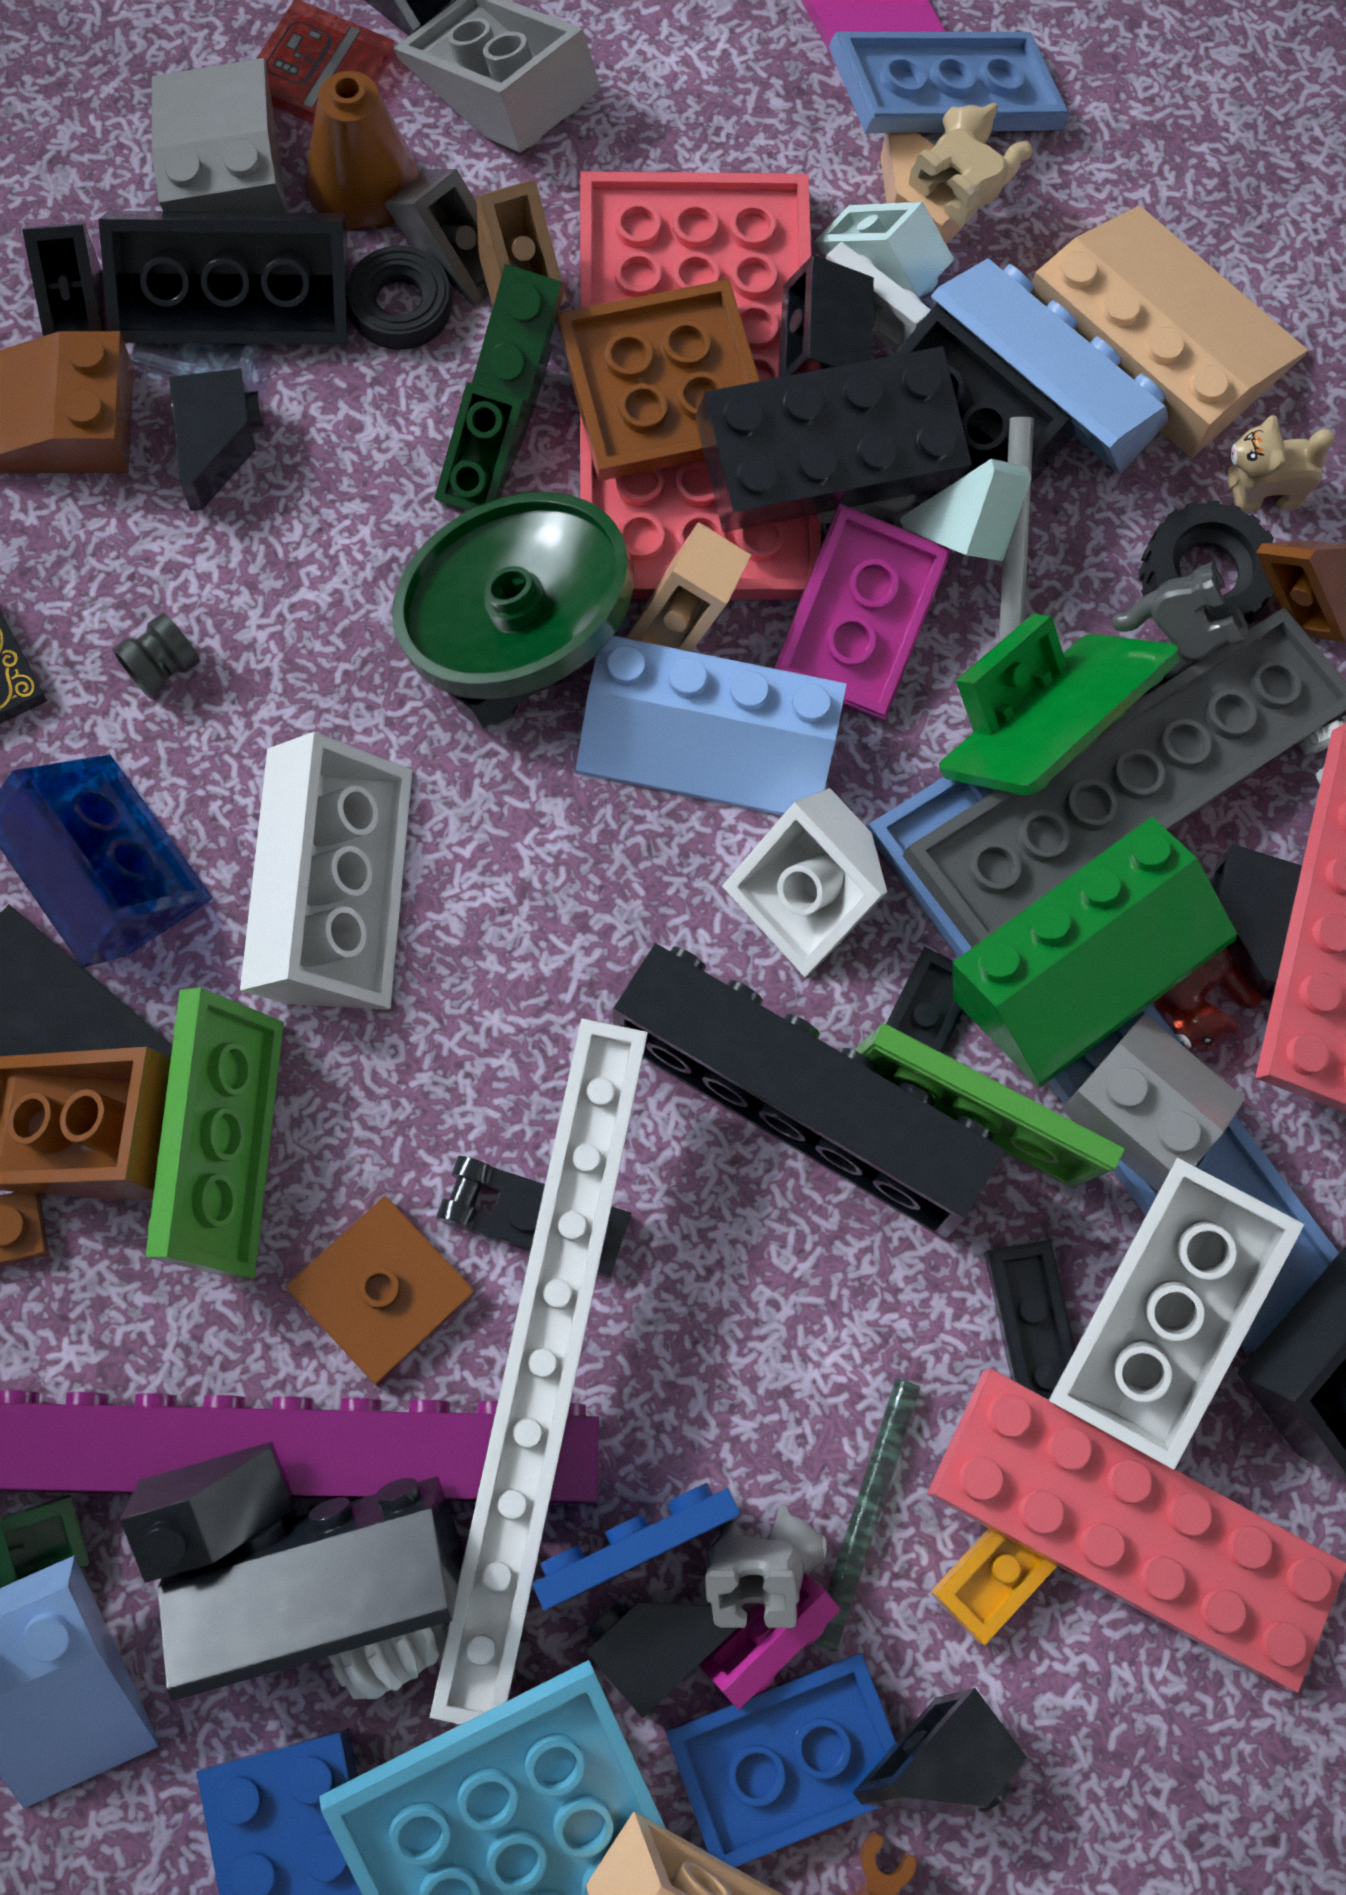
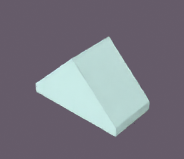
[900,459,1031,561]

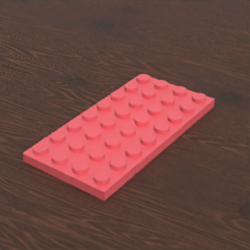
[580,171,821,600]

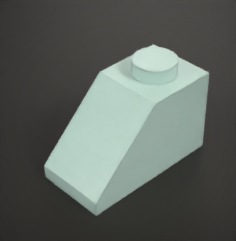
[814,202,954,298]

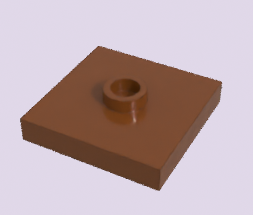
[285,1195,476,1386]

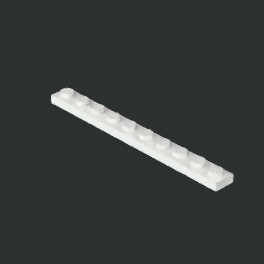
[429,1018,648,1724]

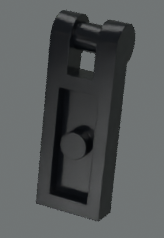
[436,1156,632,1279]

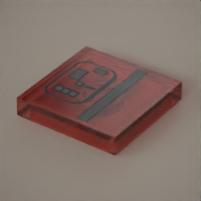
[256,0,395,124]

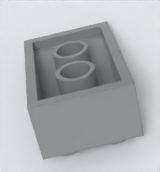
[394,0,601,153]
[152,58,288,213]

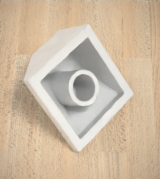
[722,788,887,977]

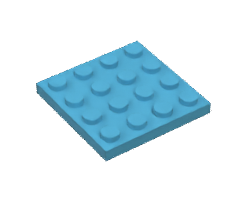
[319,1660,666,1895]

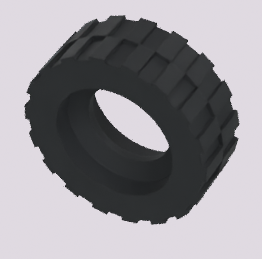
[1139,500,1274,625]

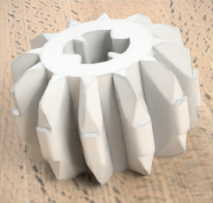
[328,1623,448,1699]

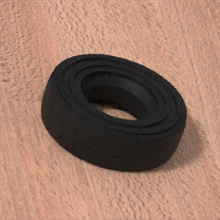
[347,246,452,350]

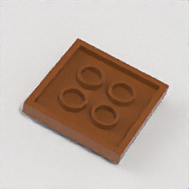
[557,279,760,481]

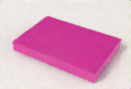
[773,503,952,721]

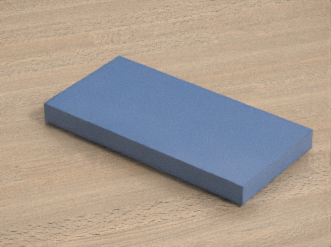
[828,31,1070,134]

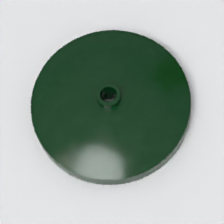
[392,492,634,699]

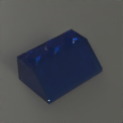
[0,754,213,968]

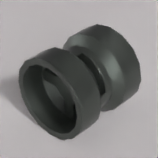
[112,612,201,699]

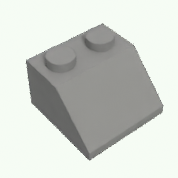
[1061,1013,1245,1192]

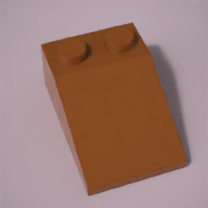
[0,331,134,474]
[0,1047,171,1200]

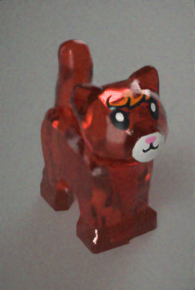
[1154,948,1262,1050]

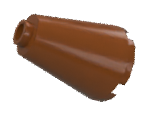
[305,71,419,231]

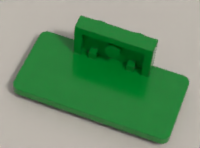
[939,614,1181,795]

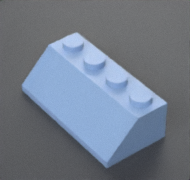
[931,258,1169,475]
[576,636,847,816]

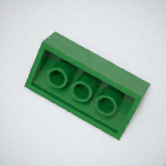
[952,817,1237,1088]

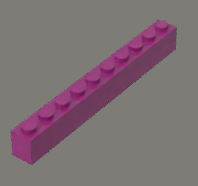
[0,1390,599,1504]

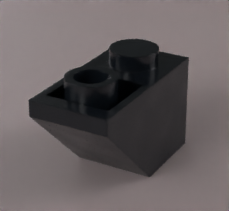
[1211,844,1302,998]

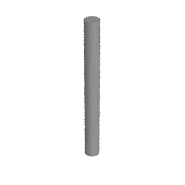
[999,417,1034,642]

